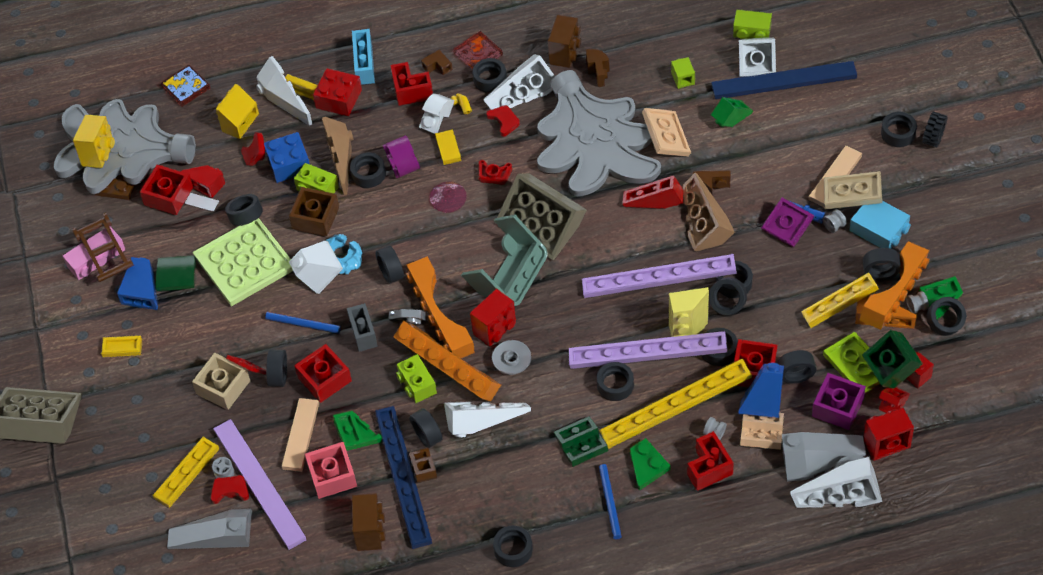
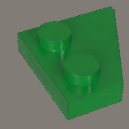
[919,276,963,320]
[333,411,382,451]
[630,438,671,490]

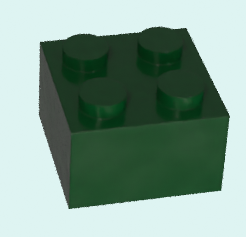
[862,330,923,389]

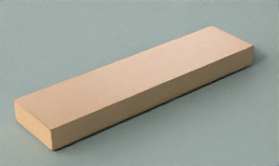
[809,146,862,208]
[282,398,319,472]

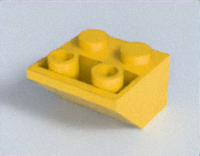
[216,84,259,139]

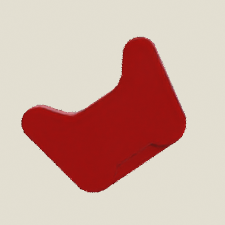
[486,105,520,137]
[241,132,265,166]
[479,160,512,185]
[211,475,249,504]

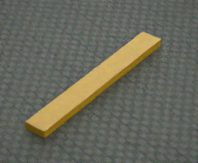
[599,359,752,449]

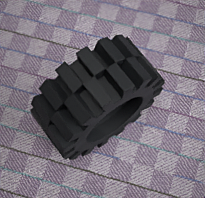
[922,111,948,147]

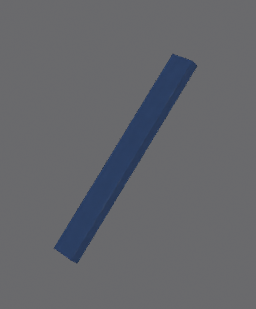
[711,61,857,99]
[375,406,432,549]

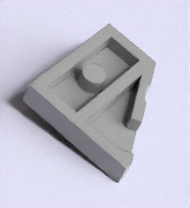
[389,309,426,324]

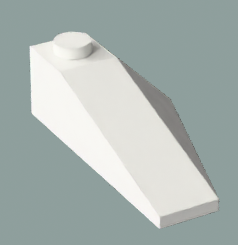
[256,56,312,126]

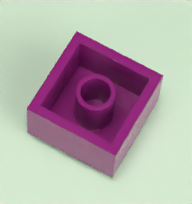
[812,373,866,430]

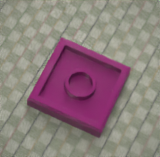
[761,197,814,248]

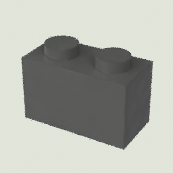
[347,303,378,352]

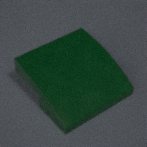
[156,255,197,291]
[554,416,609,467]

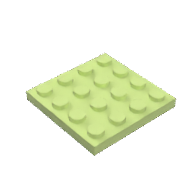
[193,218,293,306]

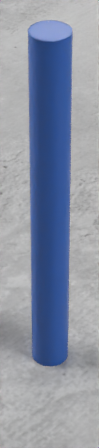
[265,312,341,334]
[599,464,622,539]

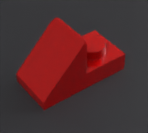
[879,387,910,413]

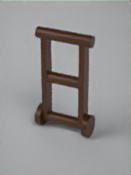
[72,212,134,282]

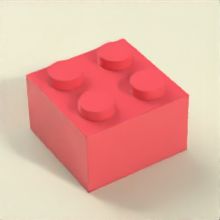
[305,442,357,499]

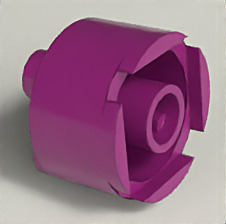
[382,135,420,179]

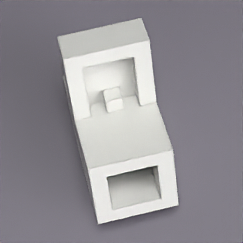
[419,94,455,133]

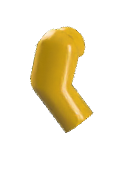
[451,93,472,114]

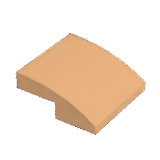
[740,413,784,450]

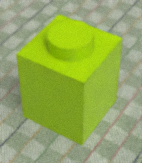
[671,57,695,89]

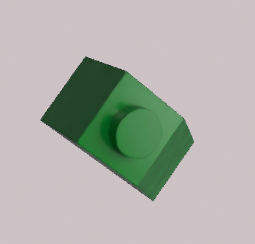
[711,97,753,127]

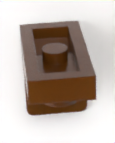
[693,170,731,194]

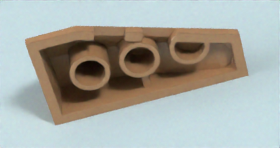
[322,117,354,195]
[683,173,735,251]

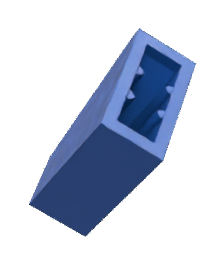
[117,257,158,310]
[739,363,784,418]

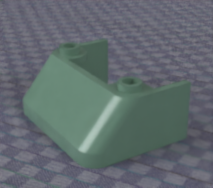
[461,215,547,306]

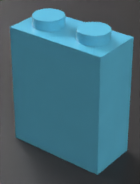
[849,201,911,249]

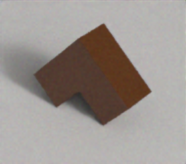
[421,50,453,75]

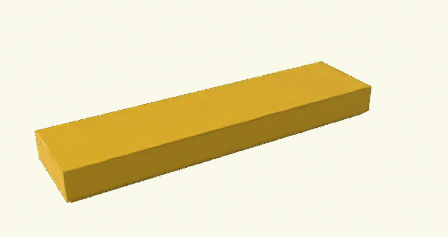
[801,273,879,328]
[153,437,219,508]

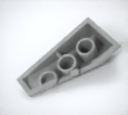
[782,432,866,482]
[167,509,252,549]

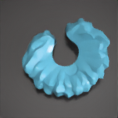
[326,234,362,275]

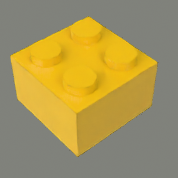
[73,114,115,168]

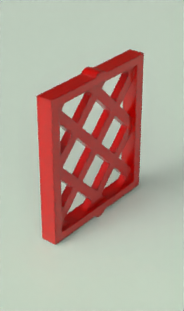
[226,355,266,375]

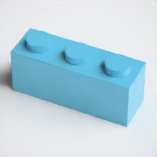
[352,29,375,85]

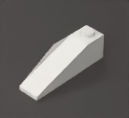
[483,54,555,110]
[444,402,531,437]
[790,457,882,508]

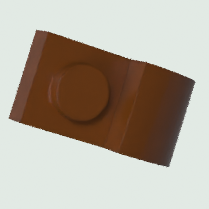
[586,49,610,87]
[409,448,437,484]

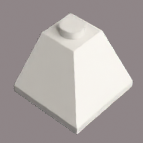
[739,37,776,76]
[289,241,343,294]

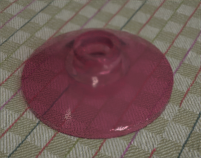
[430,182,467,213]

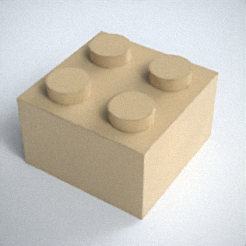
[192,353,250,410]

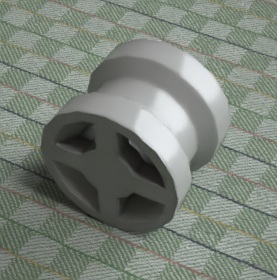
[823,209,847,233]
[906,291,929,314]
[703,417,726,440]
[212,457,234,478]

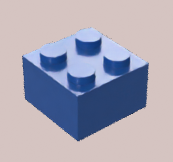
[264,132,310,183]

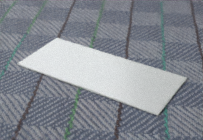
[185,193,219,211]

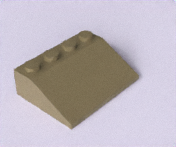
[497,173,587,260]
[0,387,81,444]

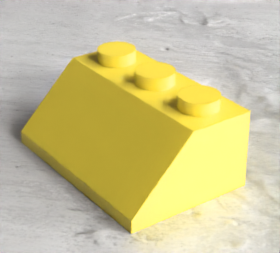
[669,287,709,337]

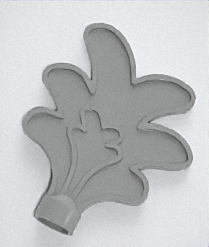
[537,70,661,196]
[54,99,196,194]

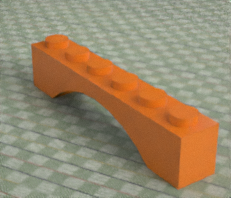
[859,241,930,330]
[405,256,475,359]
[394,321,501,401]

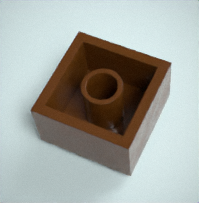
[548,15,581,68]
[289,187,339,236]
[352,493,386,551]

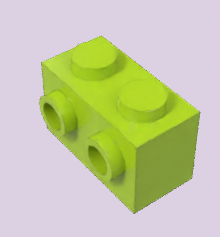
[733,10,772,39]
[294,163,339,193]
[396,354,437,403]

